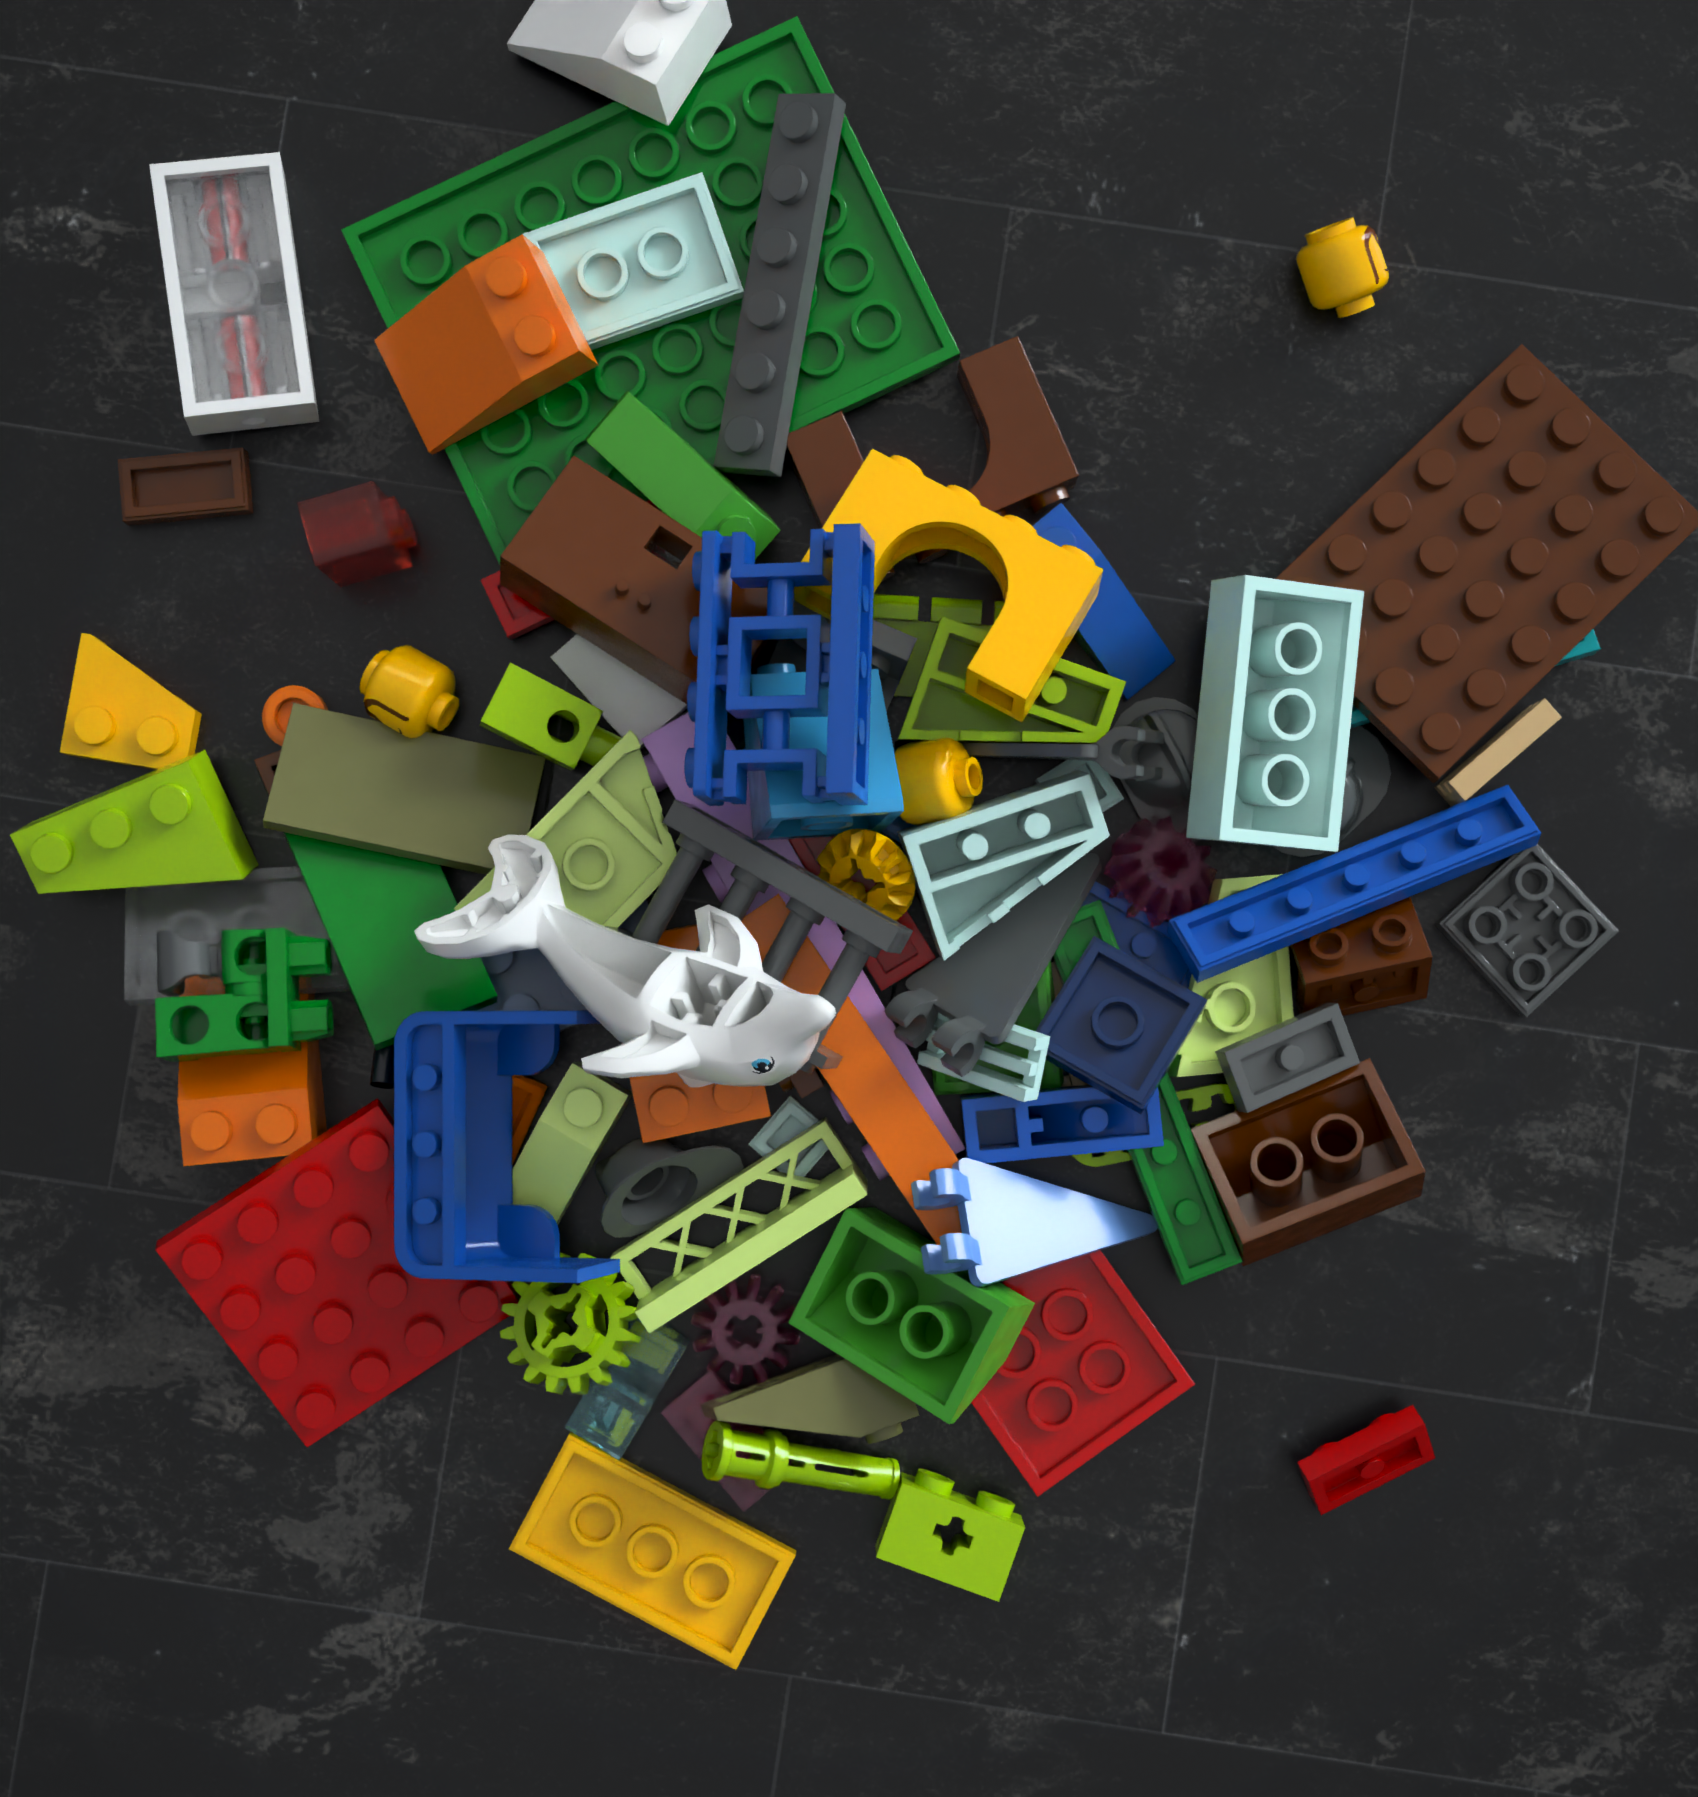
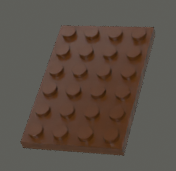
[1275,344,1698,784]

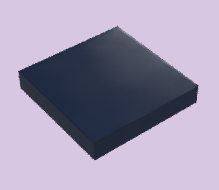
[1036,936,1208,1114]

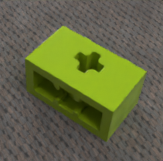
[875,1469,1025,1602]

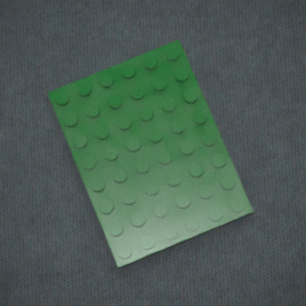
[341,16,960,565]

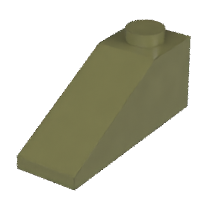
[700,1354,919,1444]

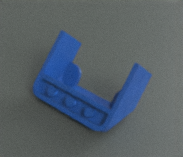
[394,1010,620,1283]

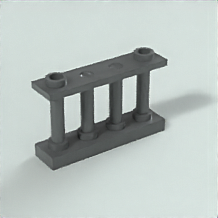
[605,799,913,1074]

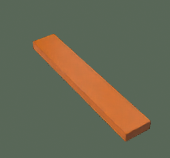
[742,893,962,1245]

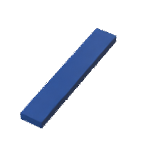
[1167,785,1541,983]

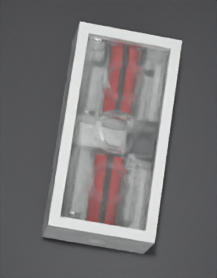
[149,152,319,436]

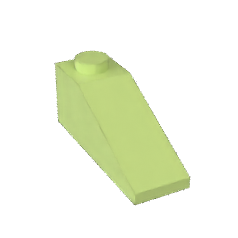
[512,1062,633,1225]

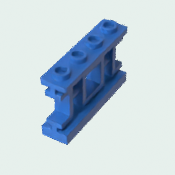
[684,523,875,806]

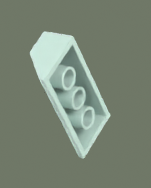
[1186,575,1364,852]

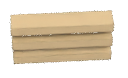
[1434,698,1562,806]

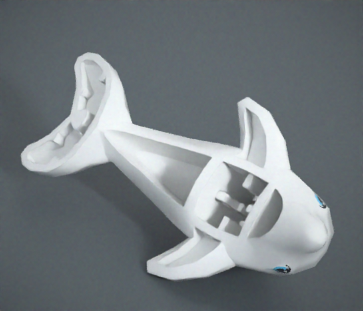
[414,834,836,1087]

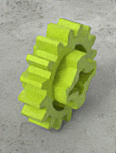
[500,1252,641,1395]

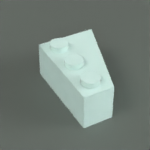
[897,770,1110,961]

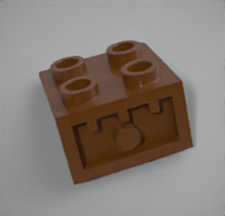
[1290,897,1433,1016]

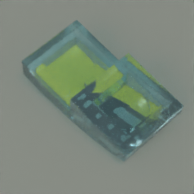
[564,1318,690,1460]

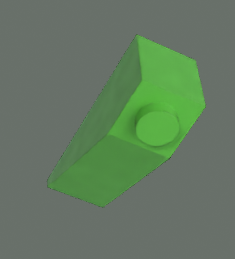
[585,390,781,559]

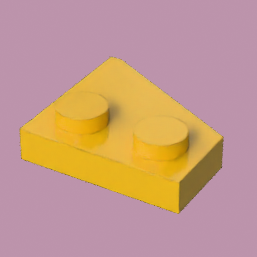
[60,633,202,770]

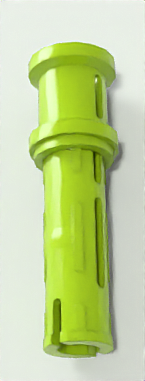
[702,1420,900,1500]

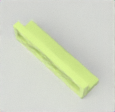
[611,1117,868,1333]

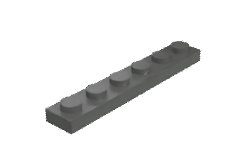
[713,93,846,477]

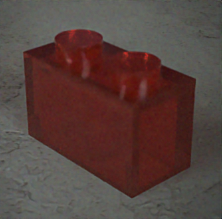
[297,481,417,587]

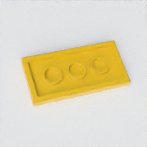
[509,1431,797,1670]

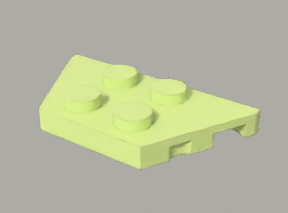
[454,730,677,928]

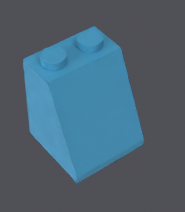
[743,663,904,841]

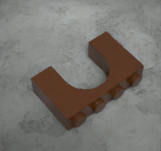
[785,336,1079,582]

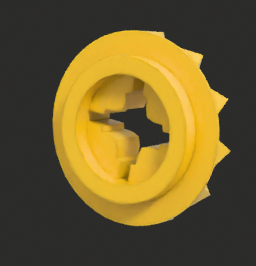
[816,829,915,921]

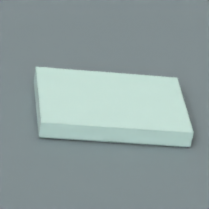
[523,172,744,350]

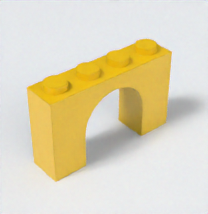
[794,449,1103,722]

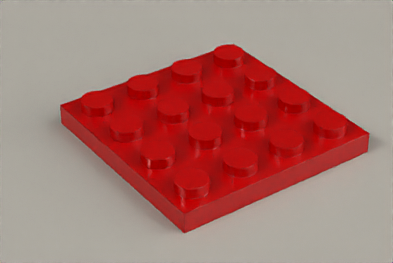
[155,1098,521,1447]

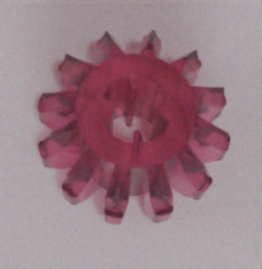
[1103,816,1218,928]
[691,1273,800,1384]

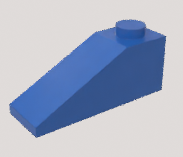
[1033,503,1176,701]
[960,1085,1164,1163]

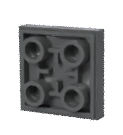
[1434,844,1619,1017]

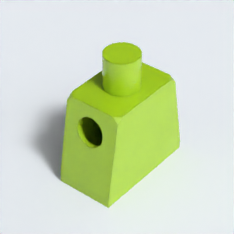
[479,662,621,771]

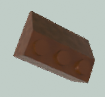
[1190,1058,1426,1266]

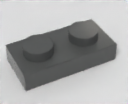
[1215,1002,1360,1113]

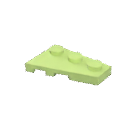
[1168,874,1294,1077]

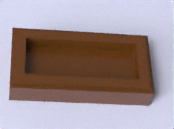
[118,447,253,526]

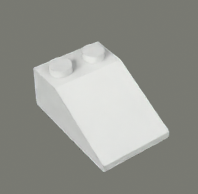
[507,0,732,126]

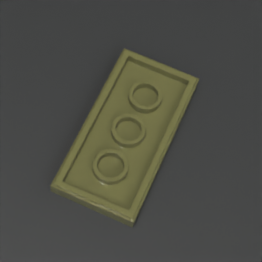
[263,703,545,875]

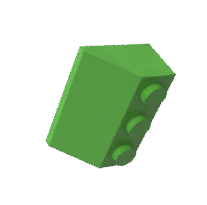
[788,1207,1035,1424]

